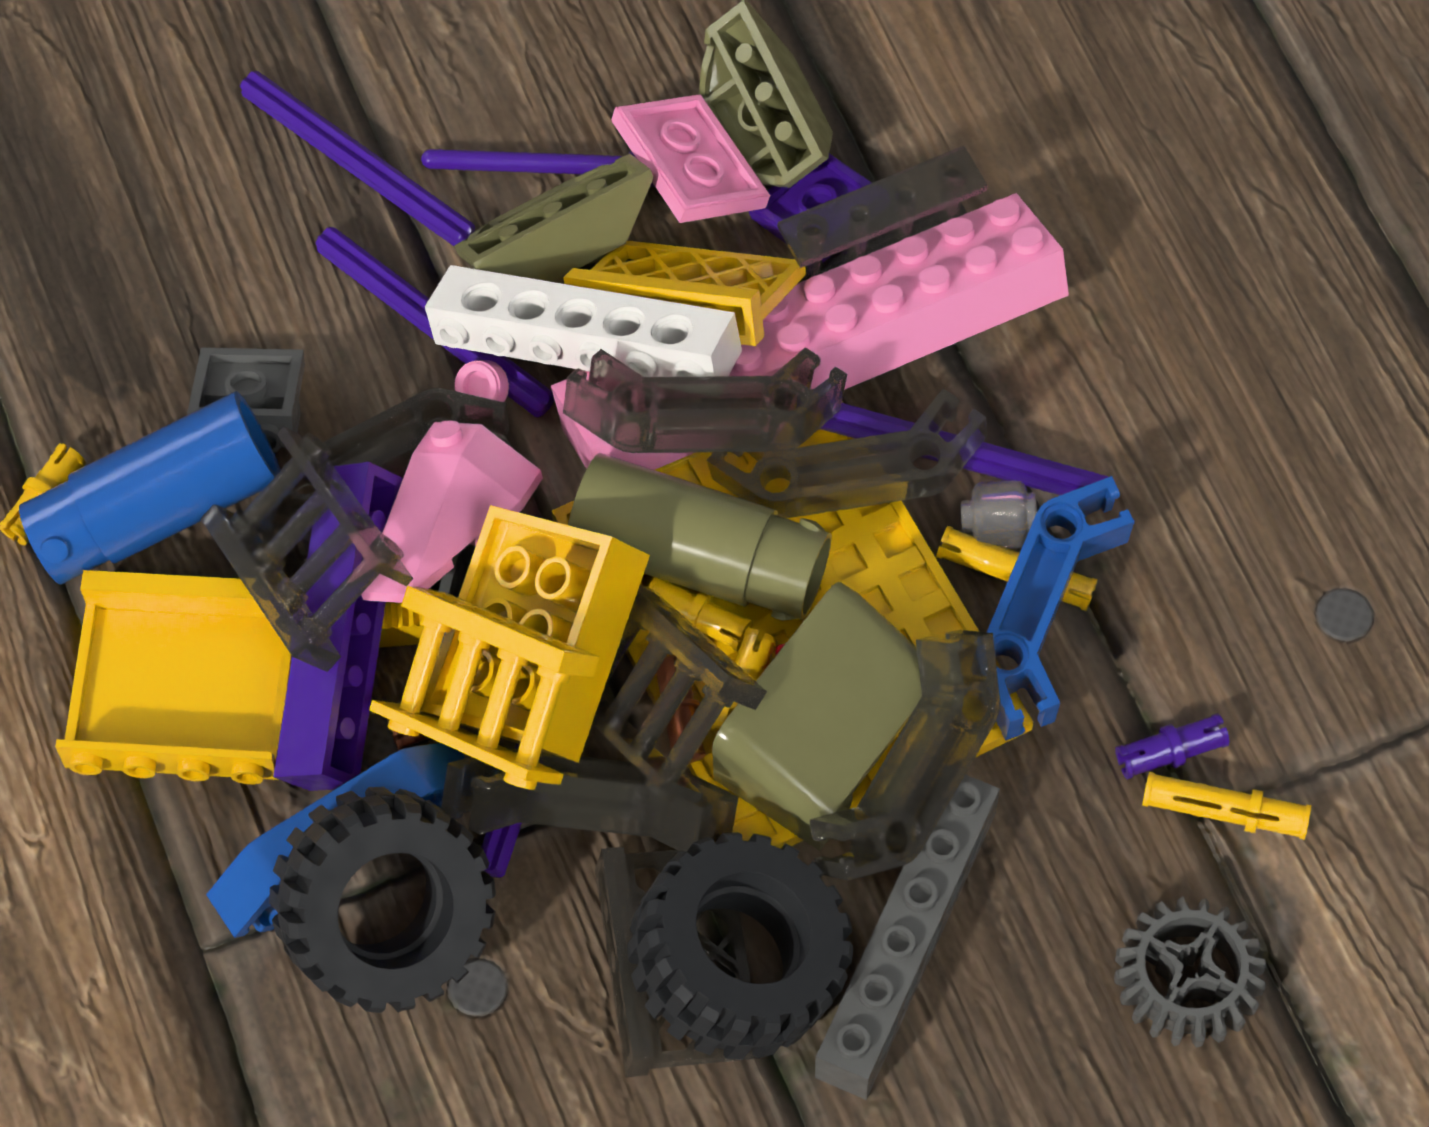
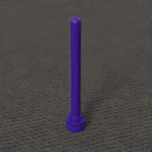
[421,149,655,187]

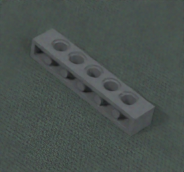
[815,768,1000,1100]

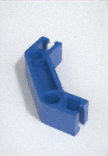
[976,476,1134,741]
[206,743,483,938]

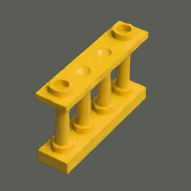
[369,586,600,790]

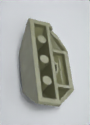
[698,0,833,188]
[454,153,654,283]

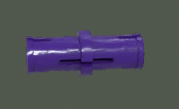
[1115,713,1230,779]

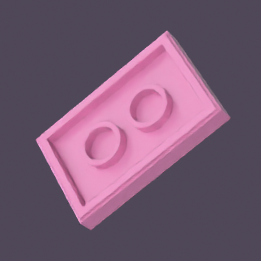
[611,94,770,223]

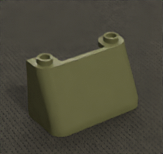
[712,582,950,851]

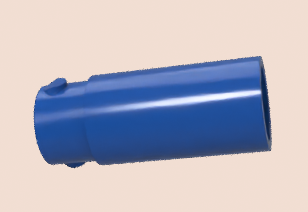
[19,391,282,585]

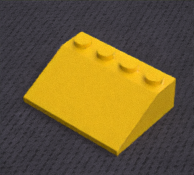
[421,505,650,763]

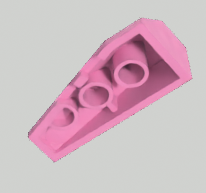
[360,421,543,603]

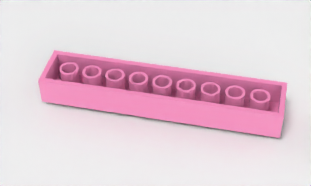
[551,193,1069,470]

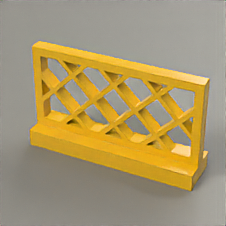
[564,241,806,346]

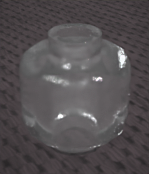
[961,480,1037,548]

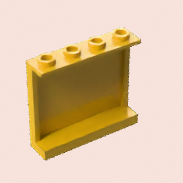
[55,570,300,784]

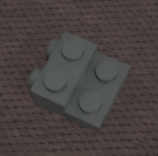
[187,348,305,453]

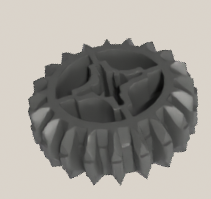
[1114,896,1266,1048]

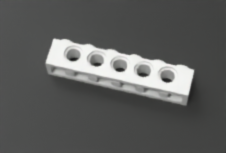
[425,265,742,394]

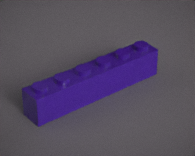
[273,462,403,791]

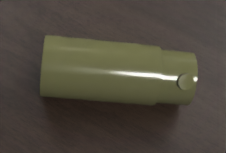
[568,453,832,620]

